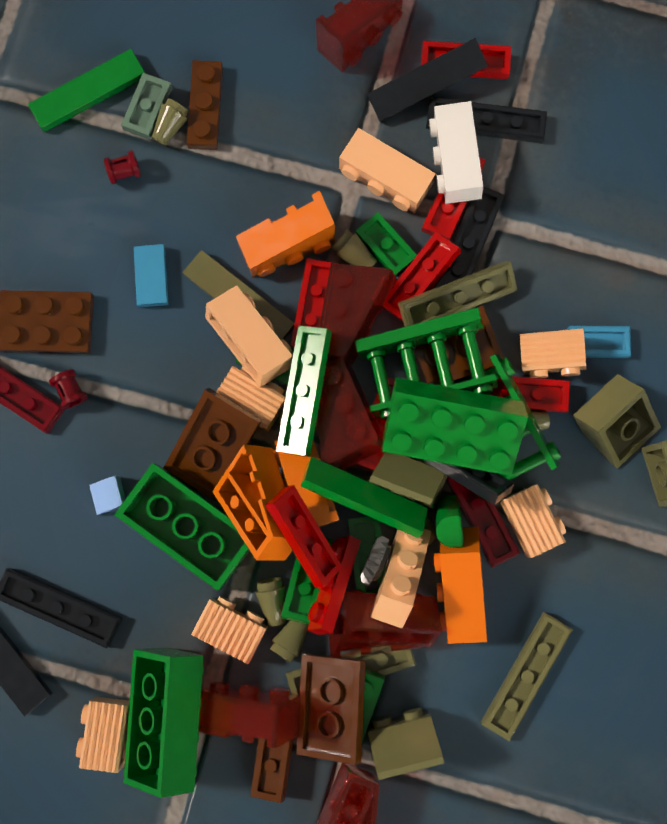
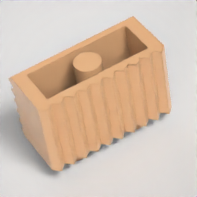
[520,328,587,379]
[217,366,286,432]
[500,484,566,558]
[191,596,268,664]
[76,696,129,773]

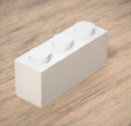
[429,101,483,204]

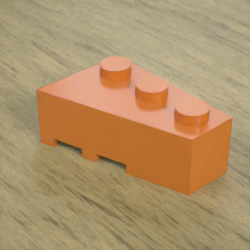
[236,190,335,277]
[273,440,339,527]
[212,444,292,561]
[434,527,487,644]

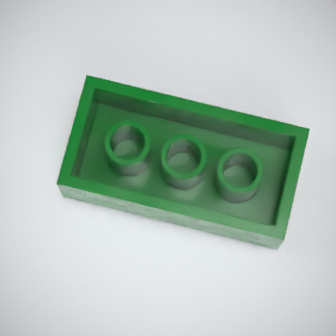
[382,377,528,476]
[114,463,250,591]
[123,648,204,798]

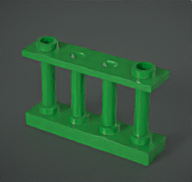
[355,307,498,420]
[439,354,562,480]

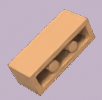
[339,128,436,214]
[205,285,293,388]
[371,529,432,628]

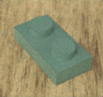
[121,73,172,140]

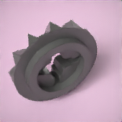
[360,536,391,586]

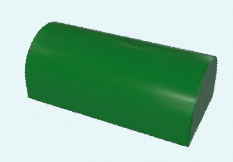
[435,494,464,547]

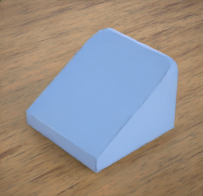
[89,475,126,515]

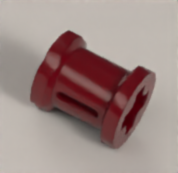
[104,150,141,185]
[49,369,88,409]

